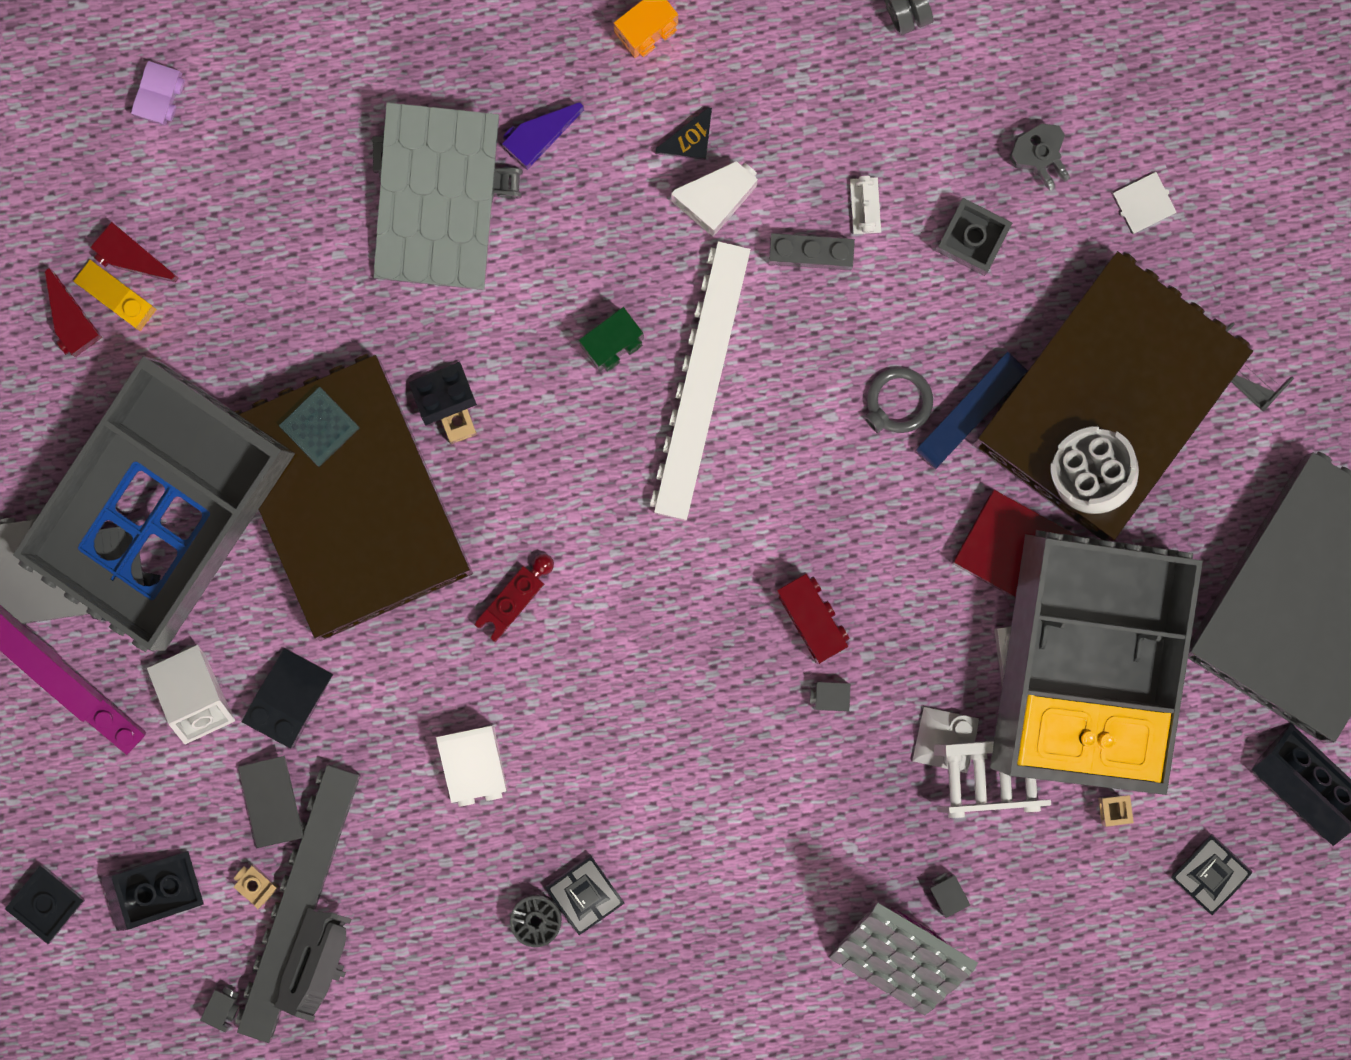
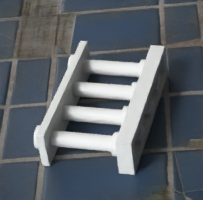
[934,741,1051,818]

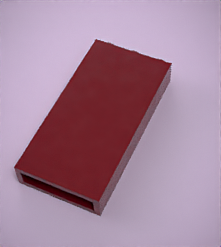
[952,490,1077,599]

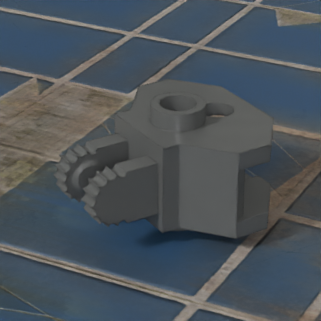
[1009,124,1070,191]

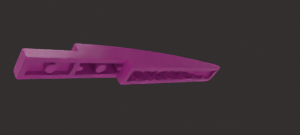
[0,605,146,755]

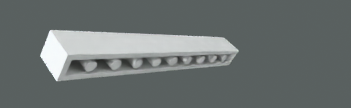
[650,241,751,521]

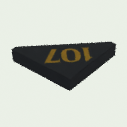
[655,108,712,160]

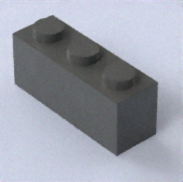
[769,233,855,270]

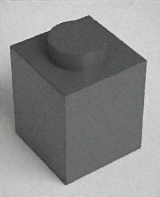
[810,682,851,712]
[929,872,970,918]

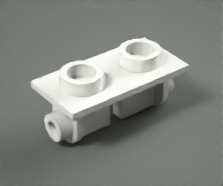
[850,176,881,234]

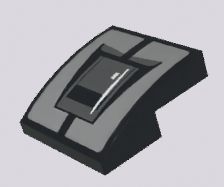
[1171,834,1253,915]
[545,854,625,936]

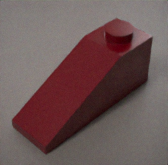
[90,222,179,283]
[45,268,103,357]

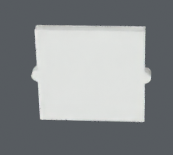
[1113,172,1177,234]

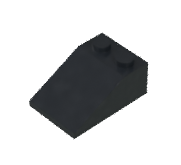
[241,648,334,749]
[101,851,204,931]

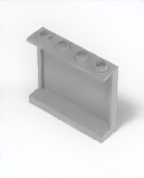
[0,514,89,624]

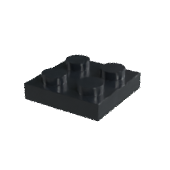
[409,362,477,426]
[5,865,85,944]

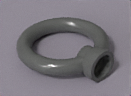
[864,367,933,433]

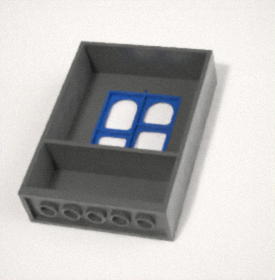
[13,356,295,652]

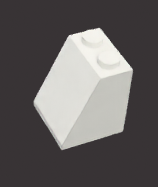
[671,161,758,237]
[147,645,235,744]
[436,725,507,807]

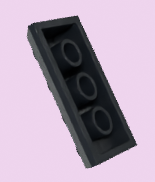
[1251,723,1351,846]

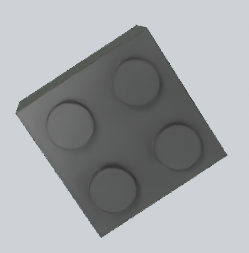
[936,198,1013,276]

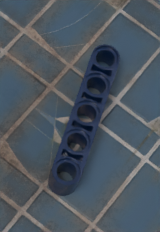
[915,352,1028,469]

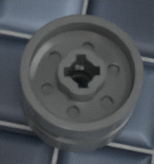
[884,0,934,36]
[510,894,562,947]

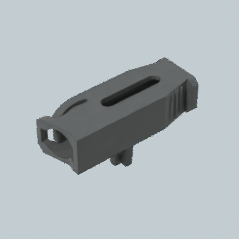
[274,908,352,1022]

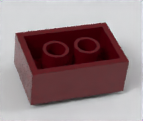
[776,574,850,664]

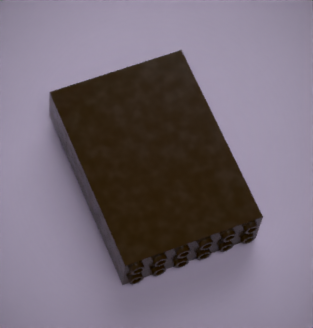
[973,251,1253,542]
[234,353,474,641]

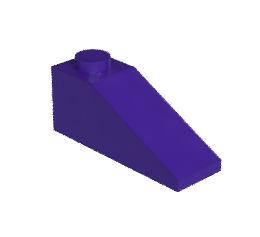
[502,102,584,170]

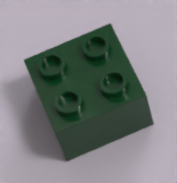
[579,307,644,372]

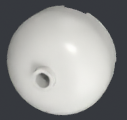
[1051,427,1139,514]

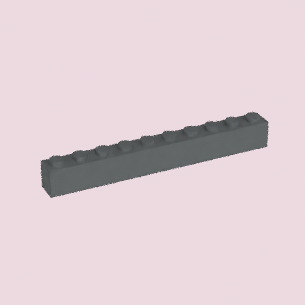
[235,765,361,1043]

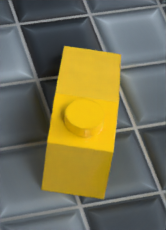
[73,260,157,331]

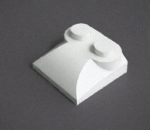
[912,707,979,773]

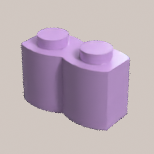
[131,61,185,126]

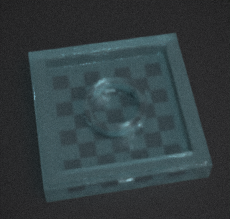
[279,387,359,467]

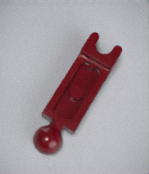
[474,553,554,643]

